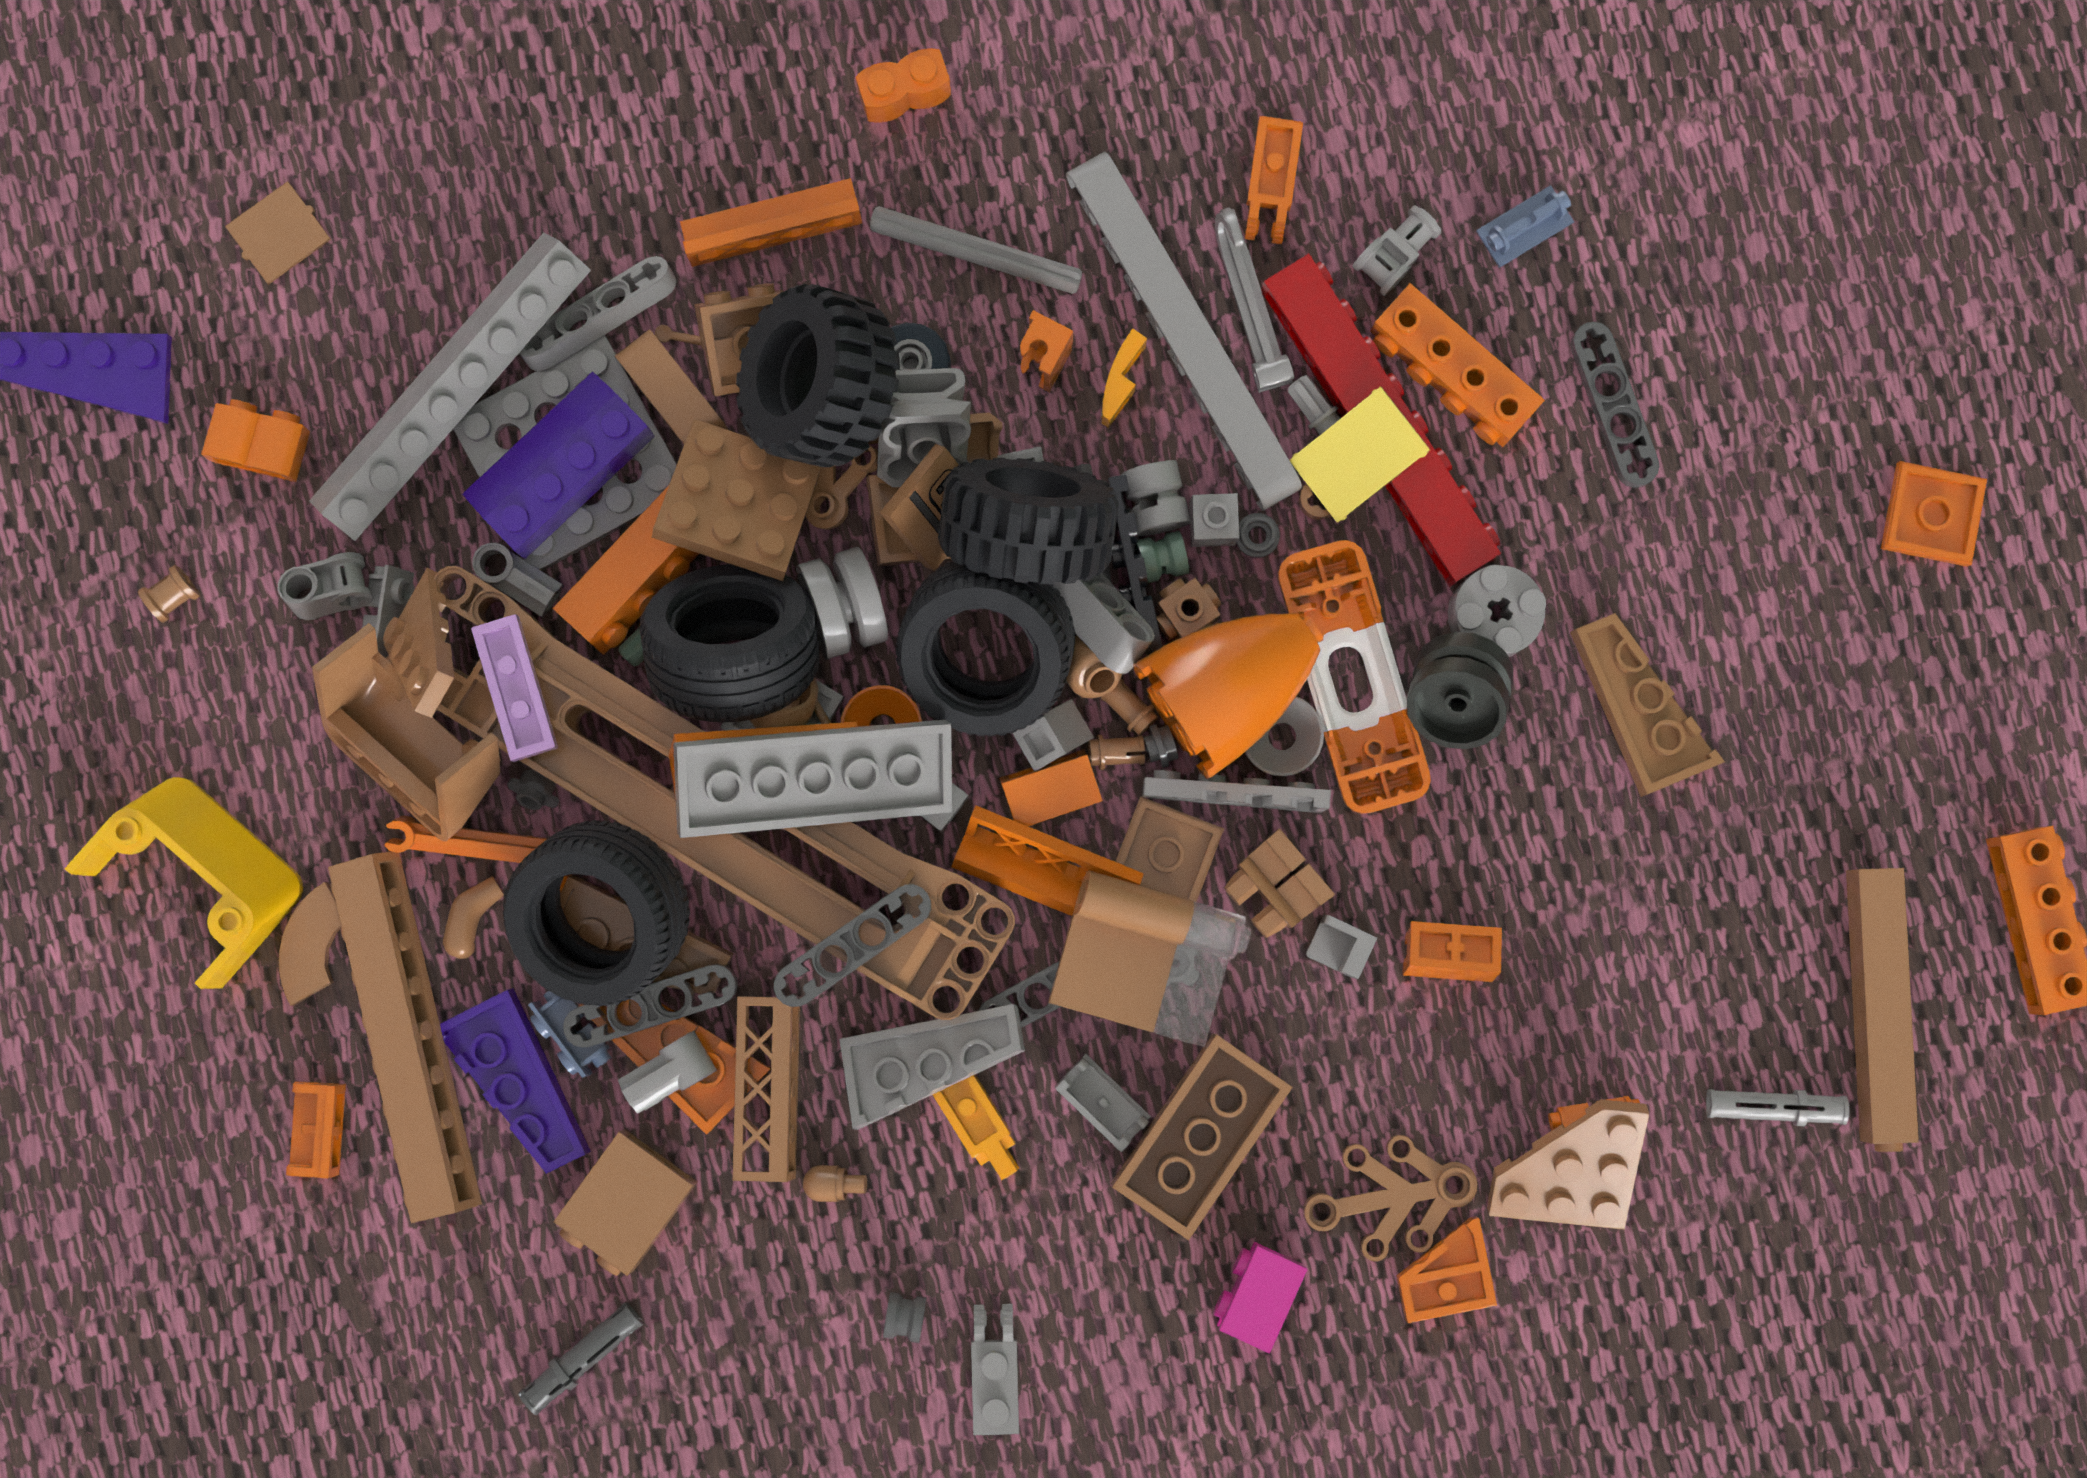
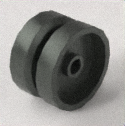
[1407,632,1513,749]

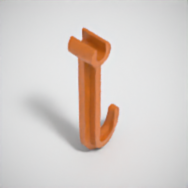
[384,816,572,893]

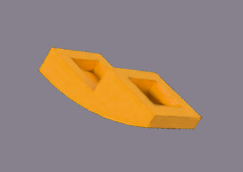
[1101,328,1147,428]

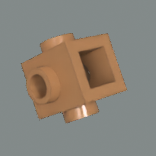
[1155,578,1221,640]

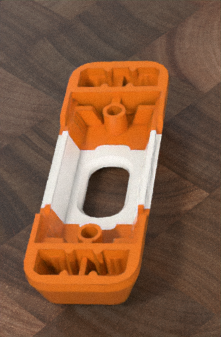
[1278,540,1431,814]

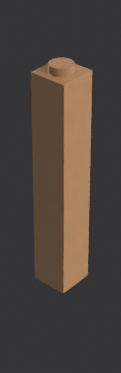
[1846,868,1919,1152]

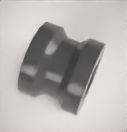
[883,1292,927,1343]

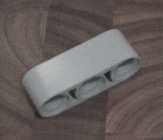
[1053,573,1155,674]

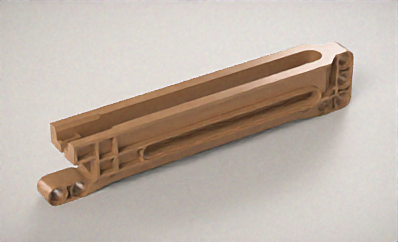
[433,566,1015,1020]

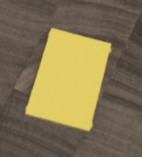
[1290,387,1430,523]

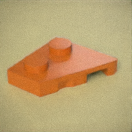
[1396,1216,1497,1323]

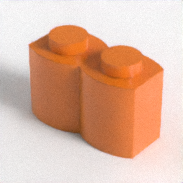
[855,48,951,123]
[201,399,310,482]

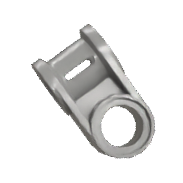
[278,552,373,620]

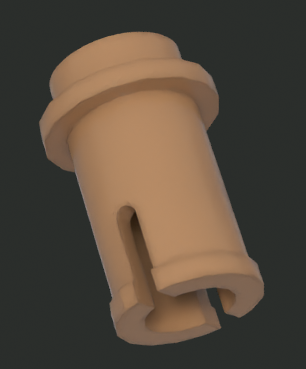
[1101,679,1158,736]
[1088,734,1145,770]

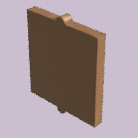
[225,181,331,285]

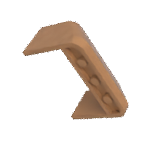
[312,623,501,841]

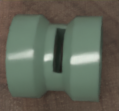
[1135,531,1189,583]

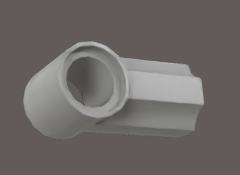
[472,543,564,618]
[618,1031,717,1114]

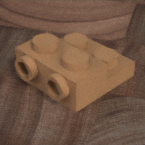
[694,283,783,397]

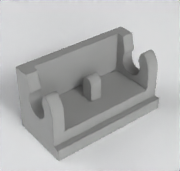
[1055,1054,1151,1152]

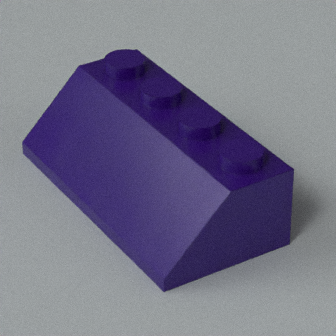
[462,371,655,559]

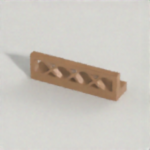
[733,996,800,1182]

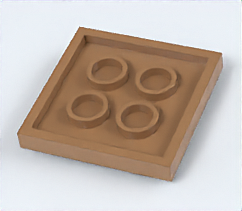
[651,419,821,581]

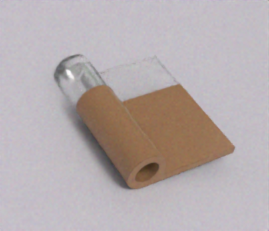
[1048,870,1251,1047]

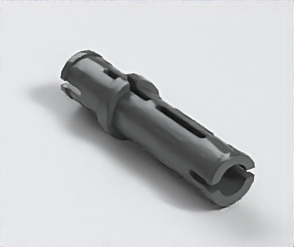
[518,1301,644,1415]

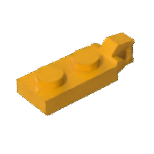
[933,1074,1019,1180]

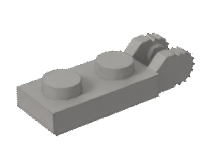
[971,1304,1019,1435]

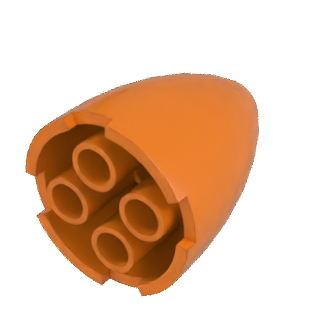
[1133,613,1323,779]

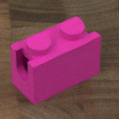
[1213,1241,1307,1354]

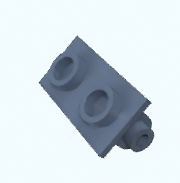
[1476,185,1574,268]
[528,991,612,1078]

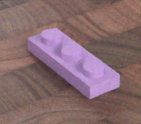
[471,614,558,762]

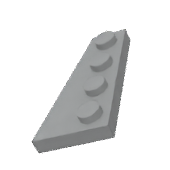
[1142,770,1331,813]
[839,1004,1025,1130]

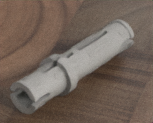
[1706,1089,1849,1127]

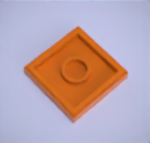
[1881,461,1987,567]

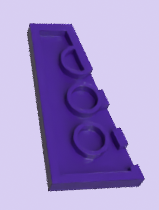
[0,332,172,424]
[440,988,591,1174]

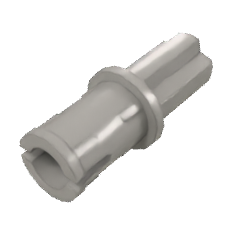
[1288,375,1340,435]

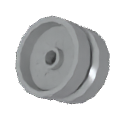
[796,547,888,660]

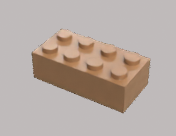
[1111,1033,1293,1241]

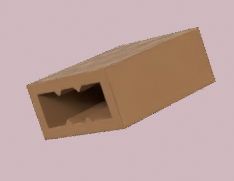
[554,1129,698,1276]

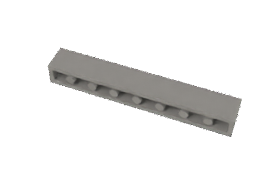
[309,232,591,541]

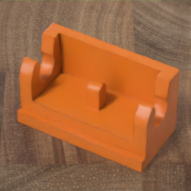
[1020,310,1073,393]
[999,749,1103,826]
[1403,921,1502,982]
[286,1081,346,1179]

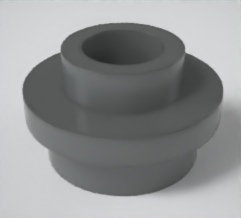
[1236,513,1280,558]
[1143,724,1178,769]

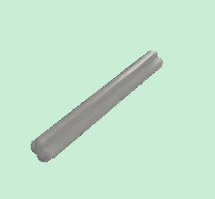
[870,206,1082,294]

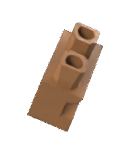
[1223,828,1335,938]

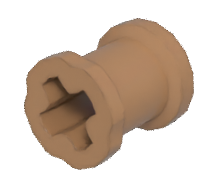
[138,564,201,623]

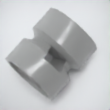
[1121,460,1191,537]

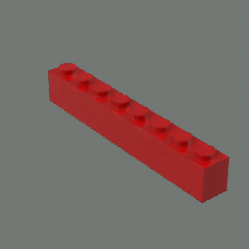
[1261,253,1501,588]

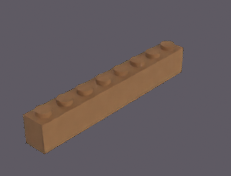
[328,852,482,1223]

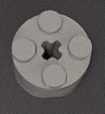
[1448,565,1546,657]

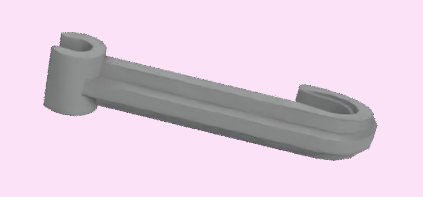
[1215,207,1294,393]

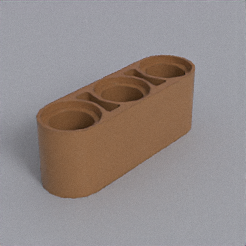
[614,329,728,444]

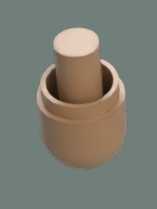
[803,1165,867,1202]

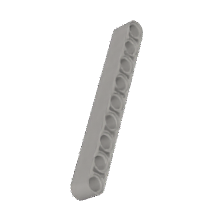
[1066,151,1302,511]

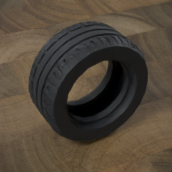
[896,561,1075,737]
[639,564,820,723]
[503,820,690,1006]

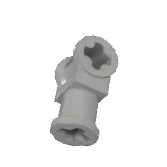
[1352,205,1441,297]

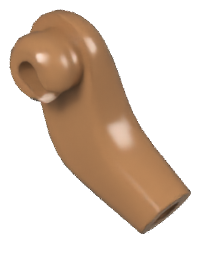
[443,876,504,959]

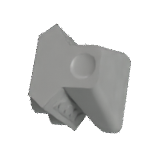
[877,368,971,487]

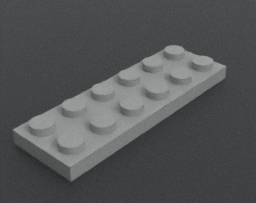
[673,720,952,838]

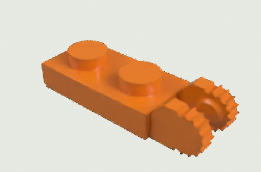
[1245,116,1303,245]

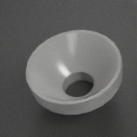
[1245,697,1324,776]

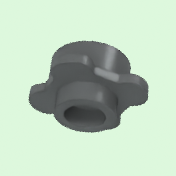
[507,770,559,810]

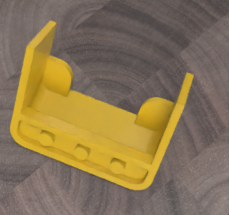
[64,777,303,989]

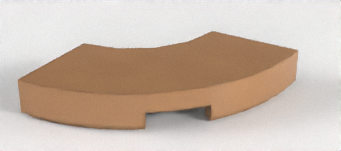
[279,882,341,1006]

